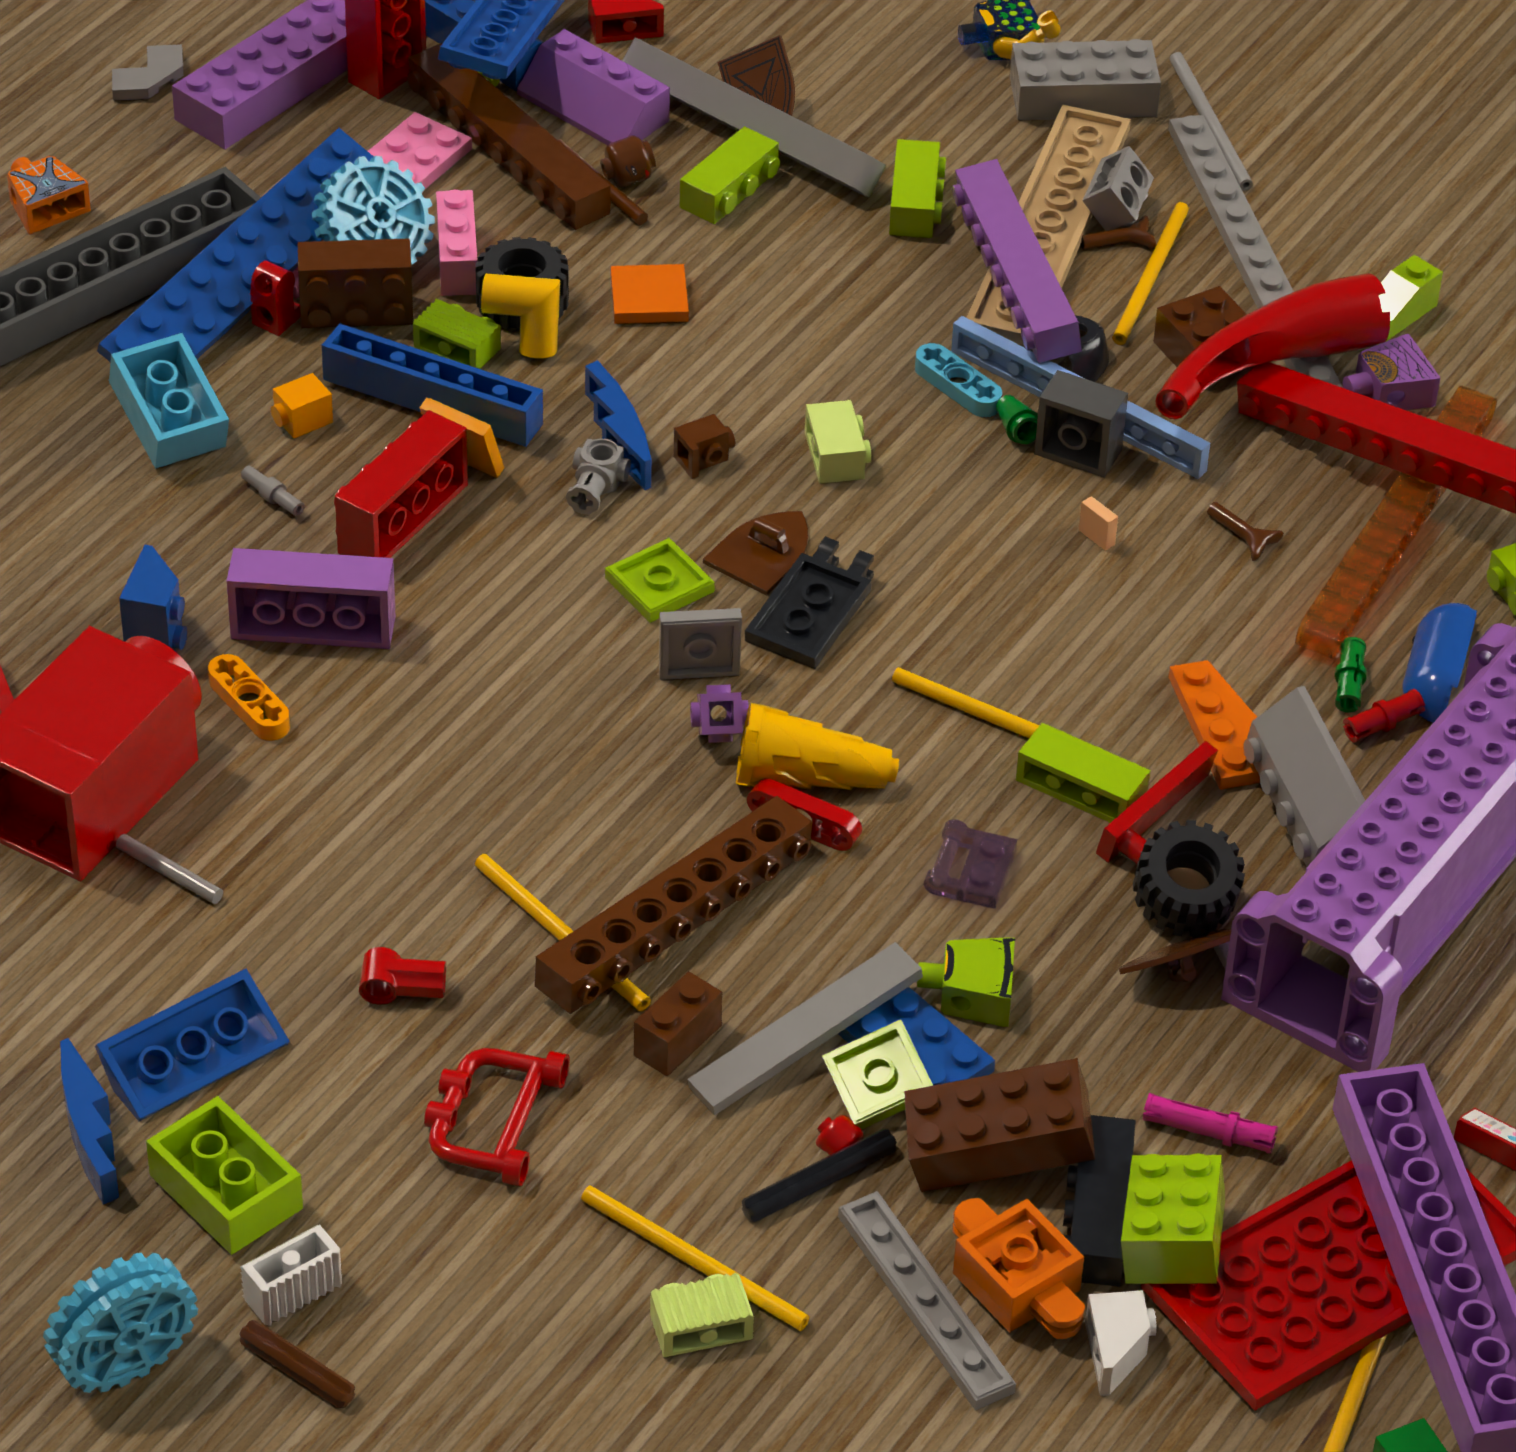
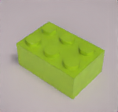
[146,1096,303,1255]
[1121,1153,1225,1284]

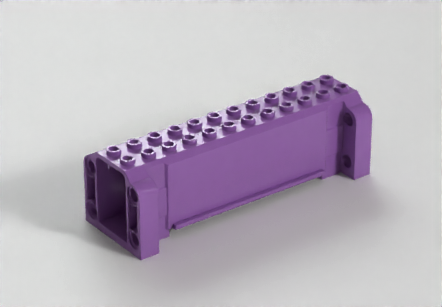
[1221,623,1516,1072]

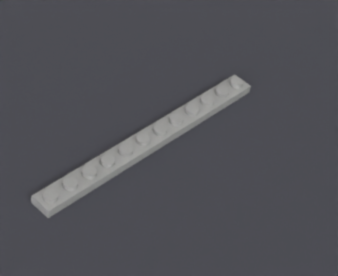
[1168,115,1343,388]

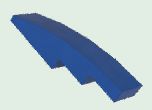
[585,360,652,490]
[60,1038,119,1205]

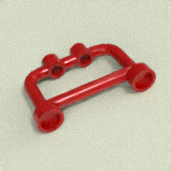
[424,1048,570,1187]

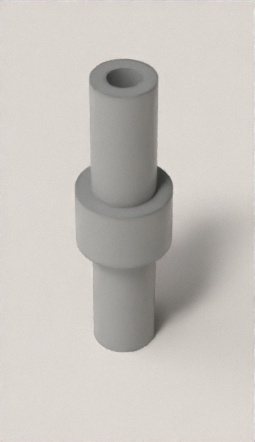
[241,465,305,516]

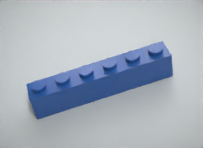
[321,323,543,447]

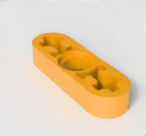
[208,654,290,741]

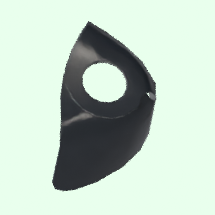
[1068,315,1109,382]

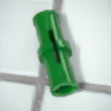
[1335,637,1367,713]

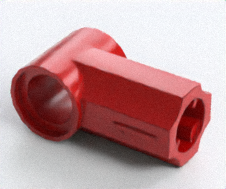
[359,947,447,1005]

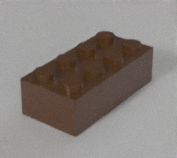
[904,1058,1095,1192]

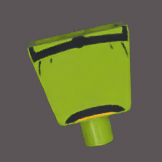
[917,937,1015,1027]

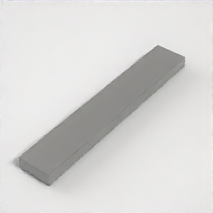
[687,942,923,1115]
[838,1191,1016,1411]

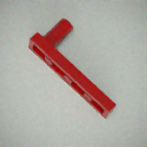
[1096,741,1218,865]

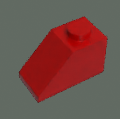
[588,0,664,44]

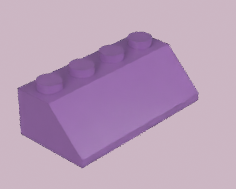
[517,29,670,145]

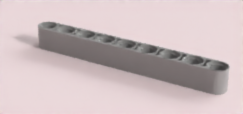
[622,38,886,198]

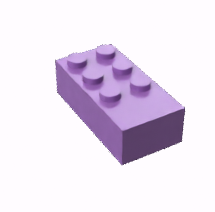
[226,548,396,649]

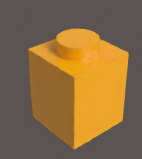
[271,373,333,439]

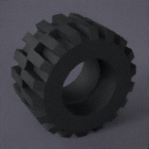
[475,237,569,331]
[1133,820,1245,937]

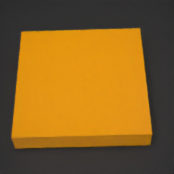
[419,398,505,478]

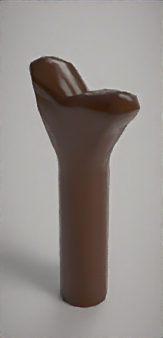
[1081,215,1156,249]
[1207,502,1284,561]

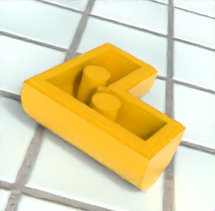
[481,273,560,358]

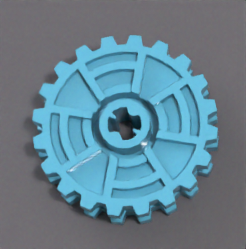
[312,156,435,265]
[43,1253,198,1393]

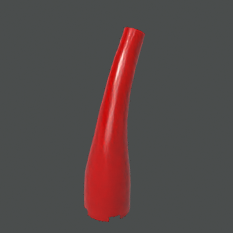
[1155,273,1391,419]

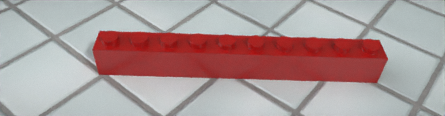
[1237,362,1516,514]

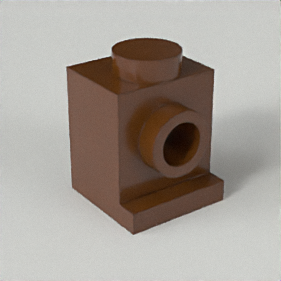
[673,414,736,479]

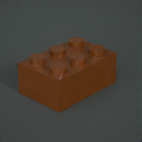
[298,238,413,328]

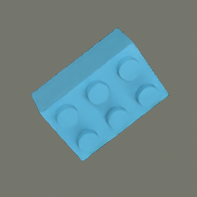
[109,333,229,469]

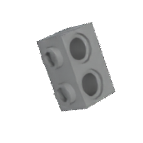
[1082,146,1154,231]

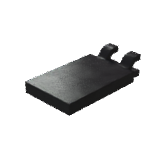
[745,536,874,669]

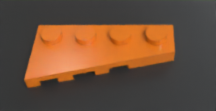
[1168,660,1260,790]

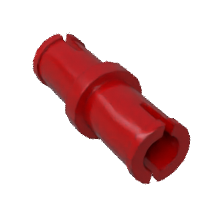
[1343,689,1425,743]

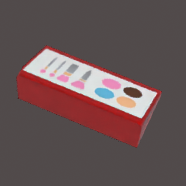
[1454,1107,1516,1171]

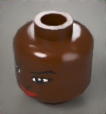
[600,135,656,188]

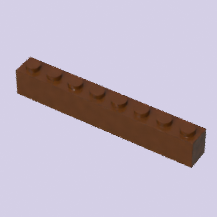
[407,42,611,230]

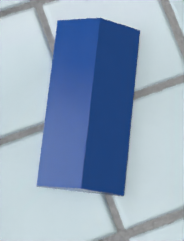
[95,968,290,1121]

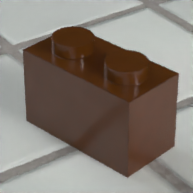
[634,971,723,1077]

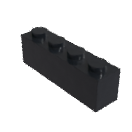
[1063,1115,1136,1287]

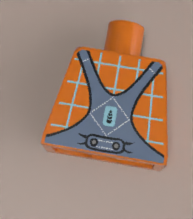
[7,156,91,235]

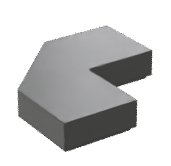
[112,44,184,101]

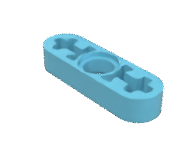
[915,343,1002,417]

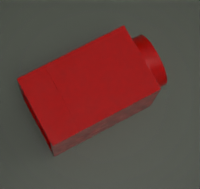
[0,625,202,882]

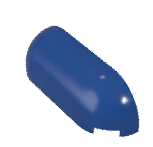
[1403,603,1477,723]

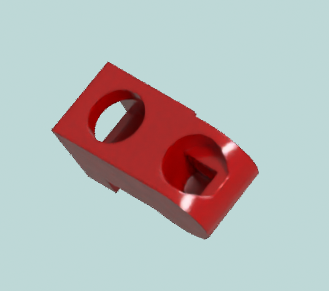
[250,261,301,336]

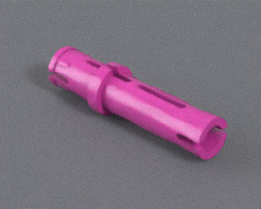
[1143,1093,1278,1154]

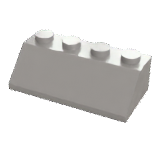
[1244,686,1366,867]

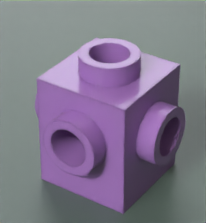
[690,684,749,743]

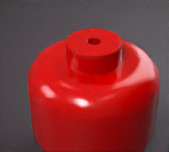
[816,1115,863,1155]

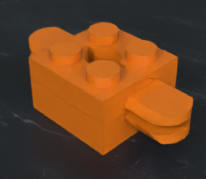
[952,1198,1085,1339]

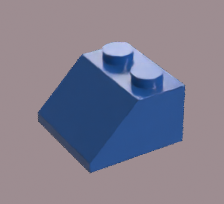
[119,545,187,652]

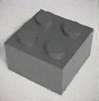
[1034,370,1128,478]

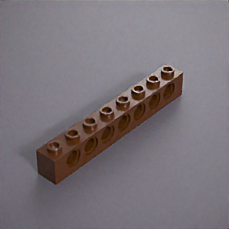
[534,796,813,1014]

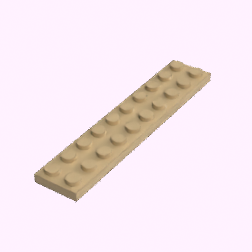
[966,104,1131,346]

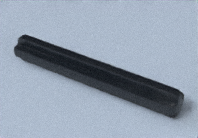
[742,1129,897,1222]

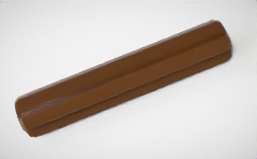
[239,1320,355,1408]

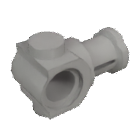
[566,438,631,515]

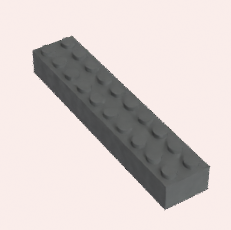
[0,167,261,366]

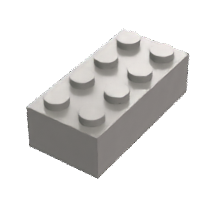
[1010,39,1161,120]

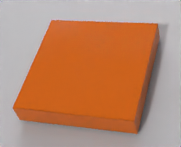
[611,264,689,324]

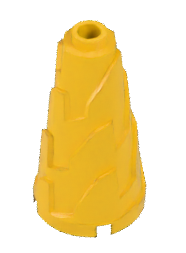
[736,703,899,790]

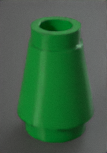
[996,395,1038,444]

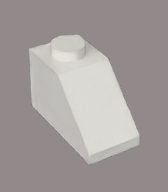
[1085,1290,1156,1396]

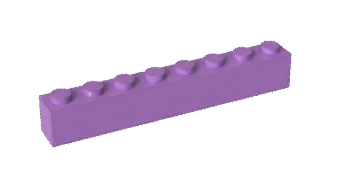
[952,159,1082,363]

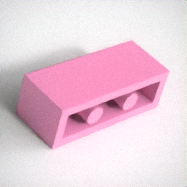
[436,190,477,296]

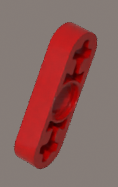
[747,778,862,851]

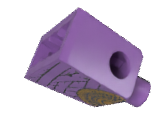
[1343,334,1440,410]

